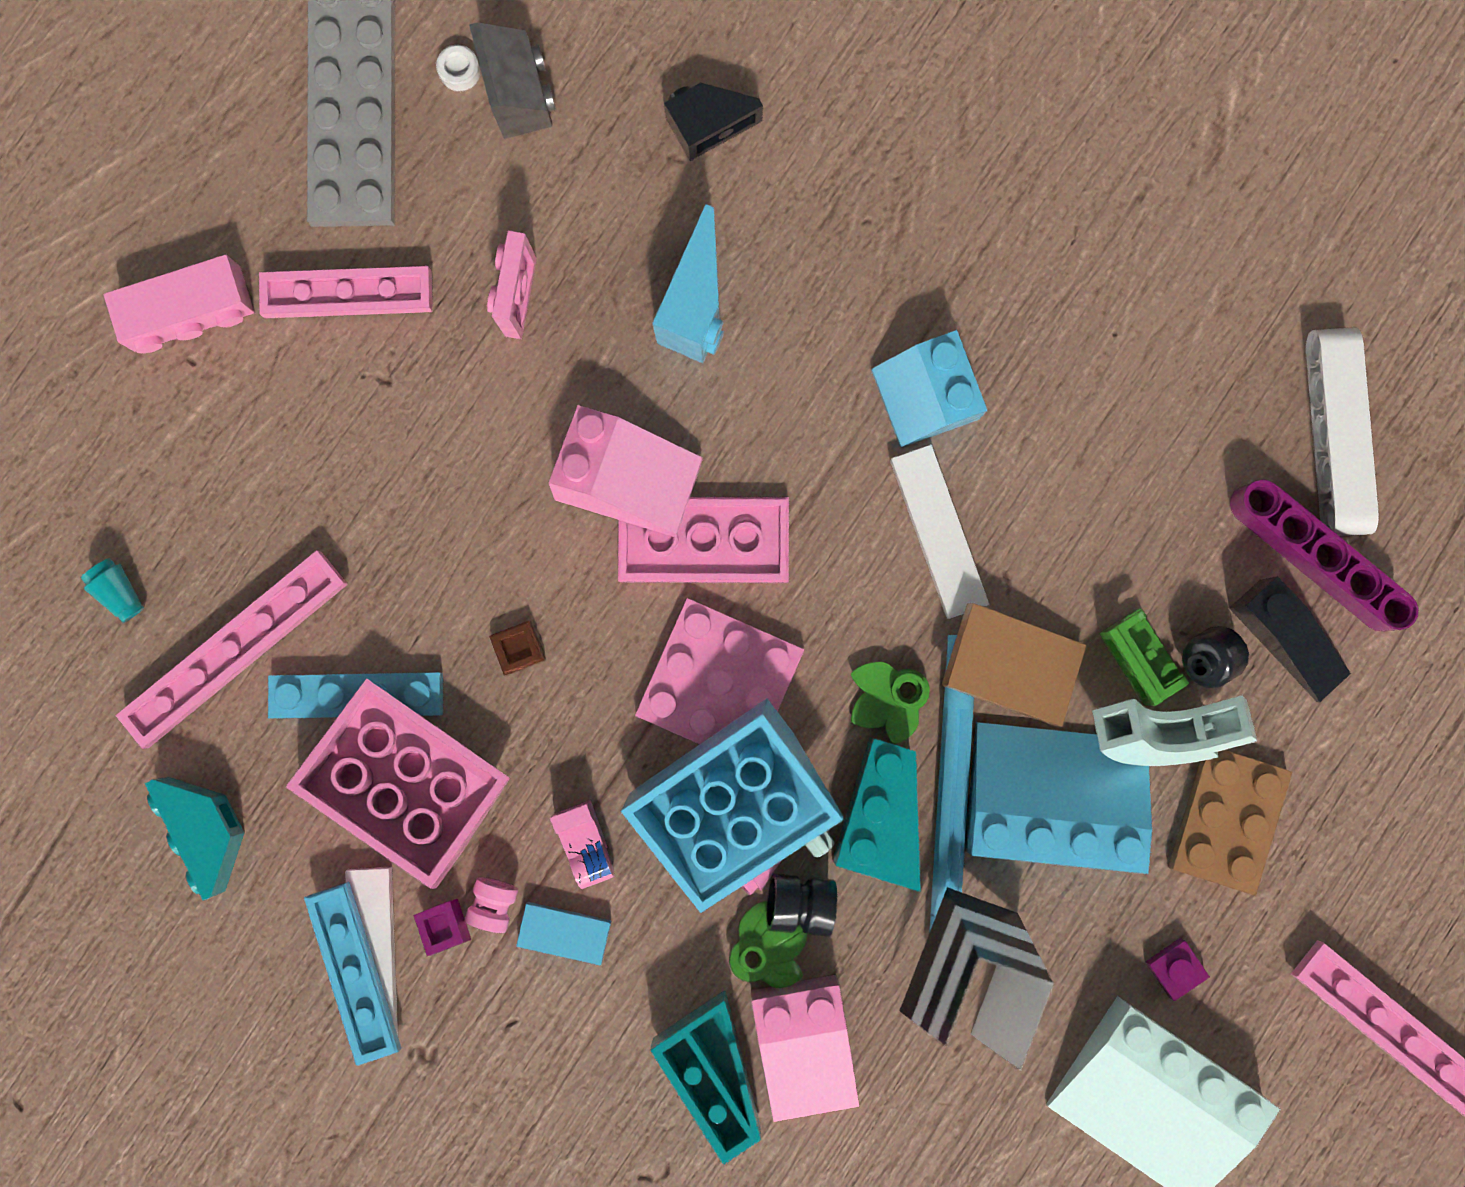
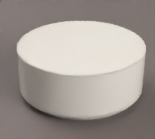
[436,45,480,91]

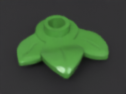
[851,662,930,744]
[729,901,808,988]

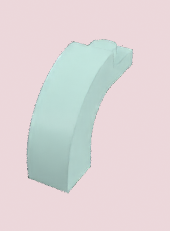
[1092,695,1257,766]

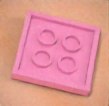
[635,598,804,744]

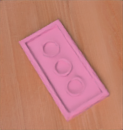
[618,497,789,583]

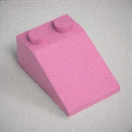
[549,405,703,537]
[751,975,859,1122]

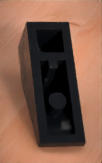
[1229,576,1351,702]

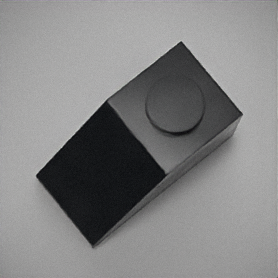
[664,83,763,161]

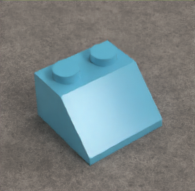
[871,330,988,448]

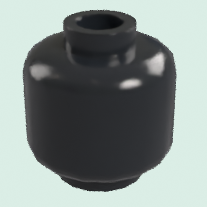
[1182,626,1249,689]

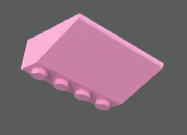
[286,678,510,889]

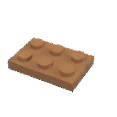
[1168,750,1293,896]

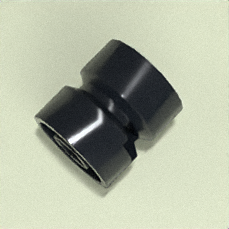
[766,873,837,937]

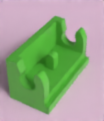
[1099,608,1189,706]

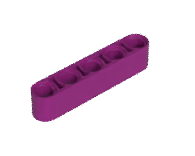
[1230,480,1419,632]

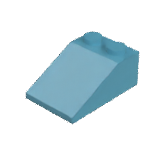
[652,204,724,363]

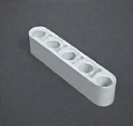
[1306,327,1379,536]

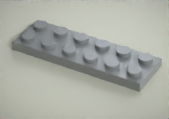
[307,0,395,227]

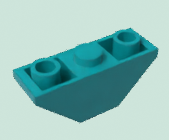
[144,777,245,901]

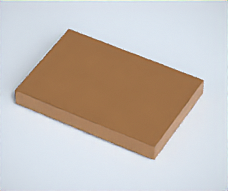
[942,603,1086,727]

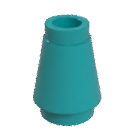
[80,558,144,623]

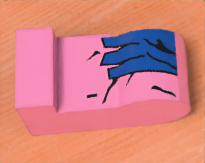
[550,800,615,889]

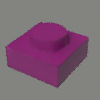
[413,899,472,957]
[1145,938,1210,1002]

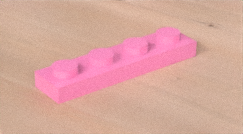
[259,266,433,318]

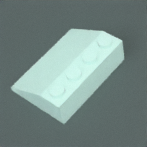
[1046,996,1280,1187]

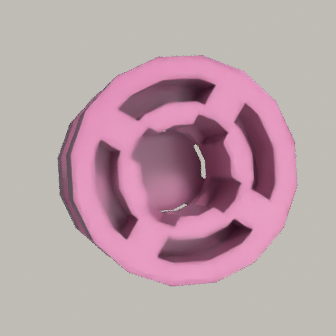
[464,877,519,933]

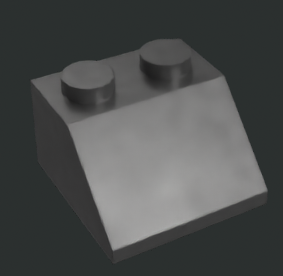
[469,22,556,139]

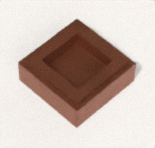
[489,620,546,676]

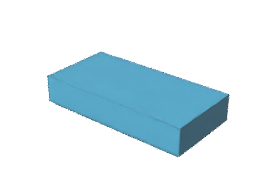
[516,902,612,966]

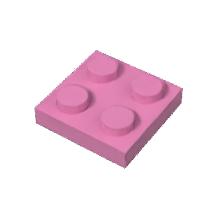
[488,231,537,339]

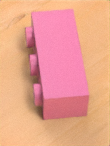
[103,254,255,353]

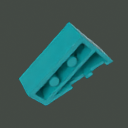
[833,737,921,892]
[650,990,761,1165]

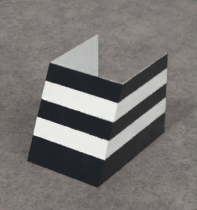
[899,887,1054,1070]

